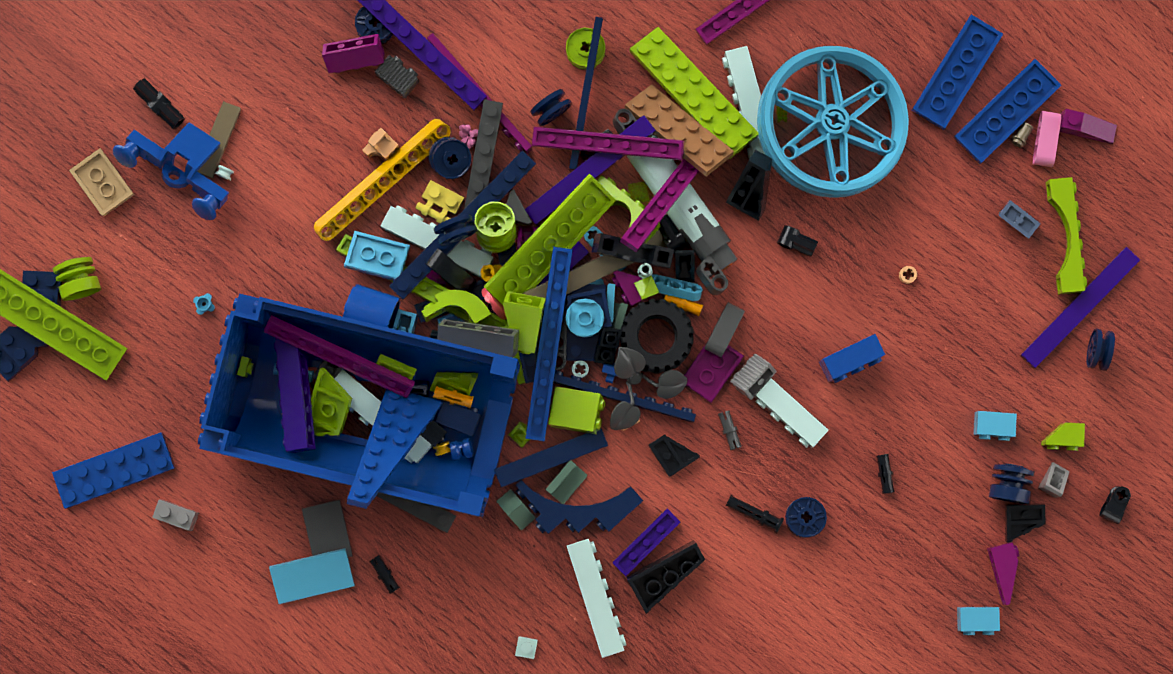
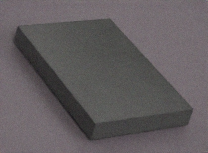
[302,500,353,557]

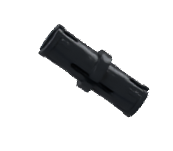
[876,454,895,494]
[369,555,400,594]

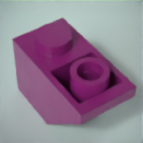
[612,270,650,307]

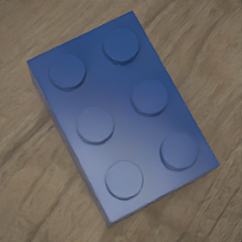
[819,334,885,383]

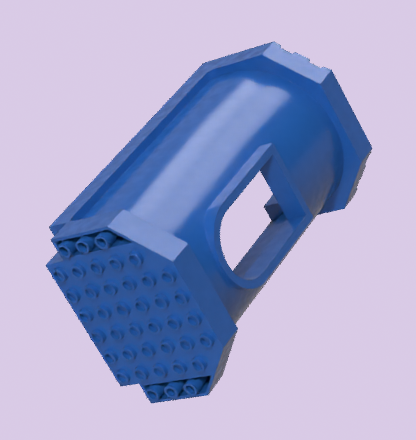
[198,293,520,518]

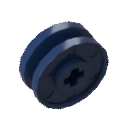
[355,7,393,44]
[530,89,572,127]
[429,137,472,179]
[433,214,477,246]
[1086,328,1115,371]
[785,497,827,538]

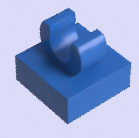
[602,362,617,384]

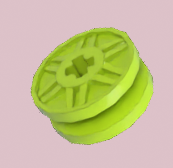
[566,27,605,70]

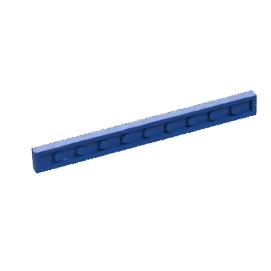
[525,247,573,441]

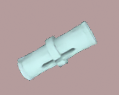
[637,263,653,279]

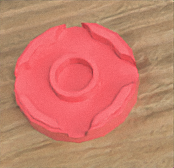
[481,288,507,320]

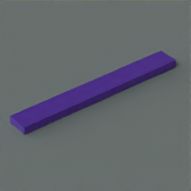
[525,115,656,225]
[1021,247,1140,368]

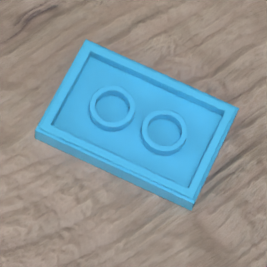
[344,231,410,281]

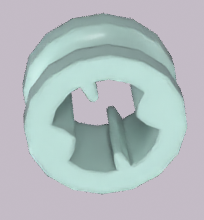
[215,165,234,181]
[572,361,589,378]

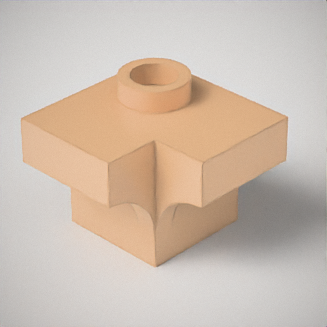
[362,128,400,160]

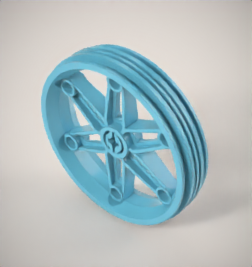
[757,46,909,198]

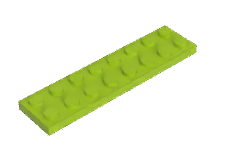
[629,27,759,159]
[484,174,616,305]
[0,269,127,381]

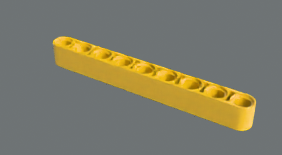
[314,119,451,241]

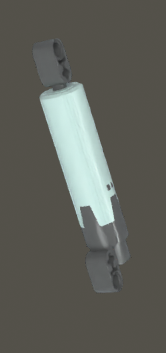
[612,109,737,295]

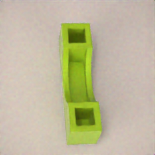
[597,175,661,243]

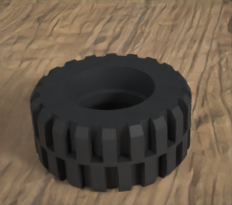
[620,299,694,374]

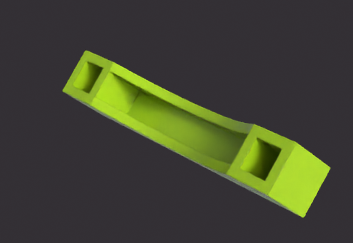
[1045,177,1087,295]

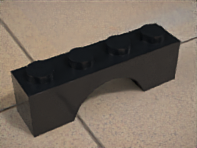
[591,233,674,269]

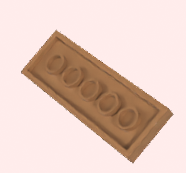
[625,84,734,176]

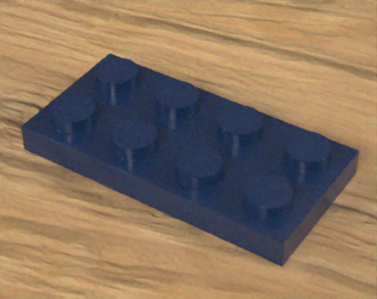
[566,284,606,361]

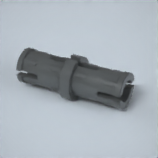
[718,410,742,450]

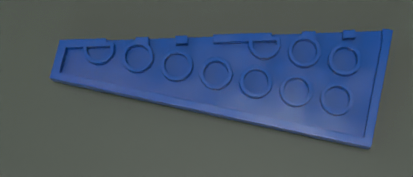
[347,389,442,509]

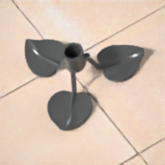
[610,347,687,430]

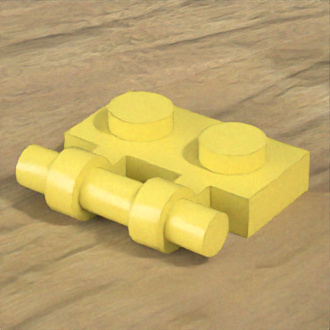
[415,180,464,223]

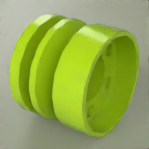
[475,202,516,253]
[53,257,101,301]

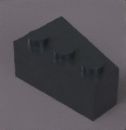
[726,150,772,221]

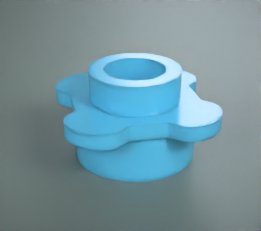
[193,293,215,315]

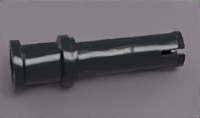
[726,495,784,534]

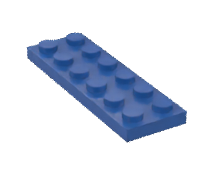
[912,14,1003,130]
[953,59,1062,164]
[52,432,175,509]

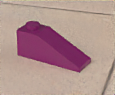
[1059,109,1117,144]
[987,542,1019,605]

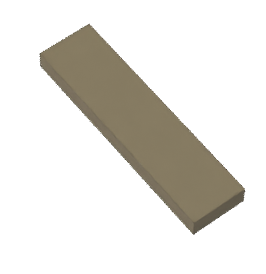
[198,101,242,179]

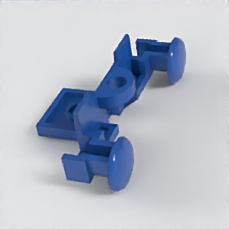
[113,122,229,221]

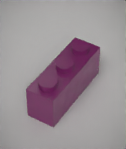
[322,34,385,73]

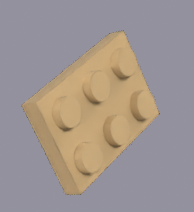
[69,148,135,217]

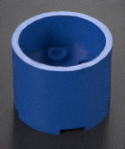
[343,284,401,329]

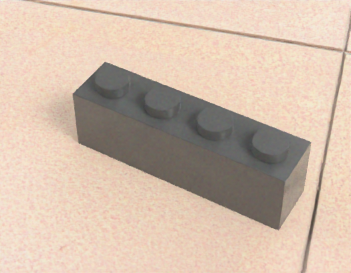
[437,319,519,358]

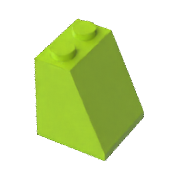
[503,291,546,354]

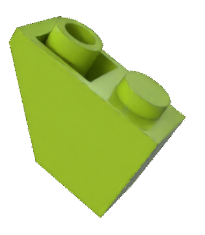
[1041,423,1085,451]

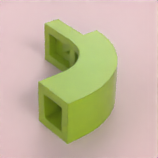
[421,290,492,325]

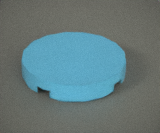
[566,298,604,337]

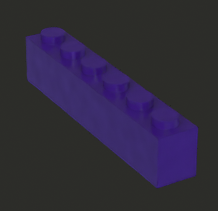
[274,337,316,453]

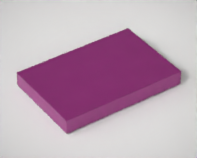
[684,344,744,403]

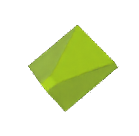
[634,275,659,301]
[508,422,531,448]

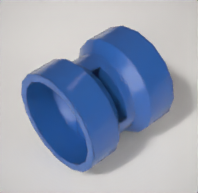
[450,438,473,460]

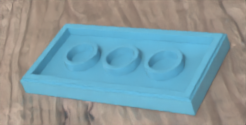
[269,548,355,604]

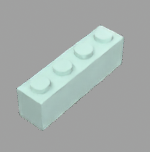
[754,378,828,448]

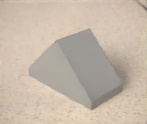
[1038,462,1070,498]

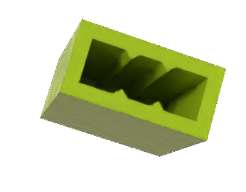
[548,386,605,434]

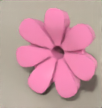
[459,125,478,149]

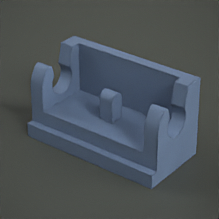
[998,200,1041,239]

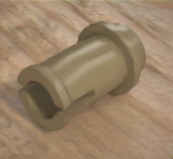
[1012,122,1034,148]

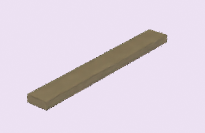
[522,230,667,300]

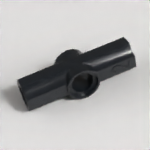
[133,78,185,130]

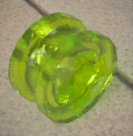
[776,106,787,123]

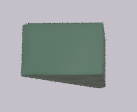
[496,489,536,531]

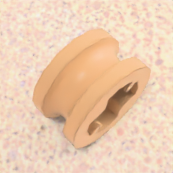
[899,266,917,284]

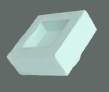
[515,636,538,659]

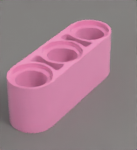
[1033,111,1061,167]

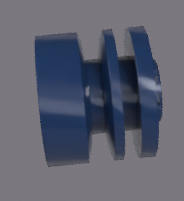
[988,464,1035,504]

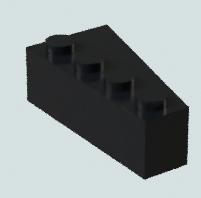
[626,540,705,614]

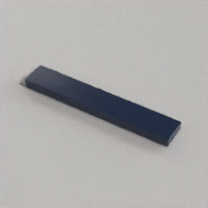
[494,428,608,487]

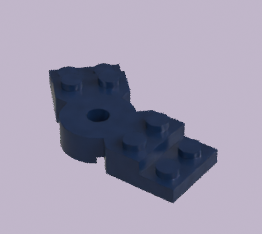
[0,270,62,382]

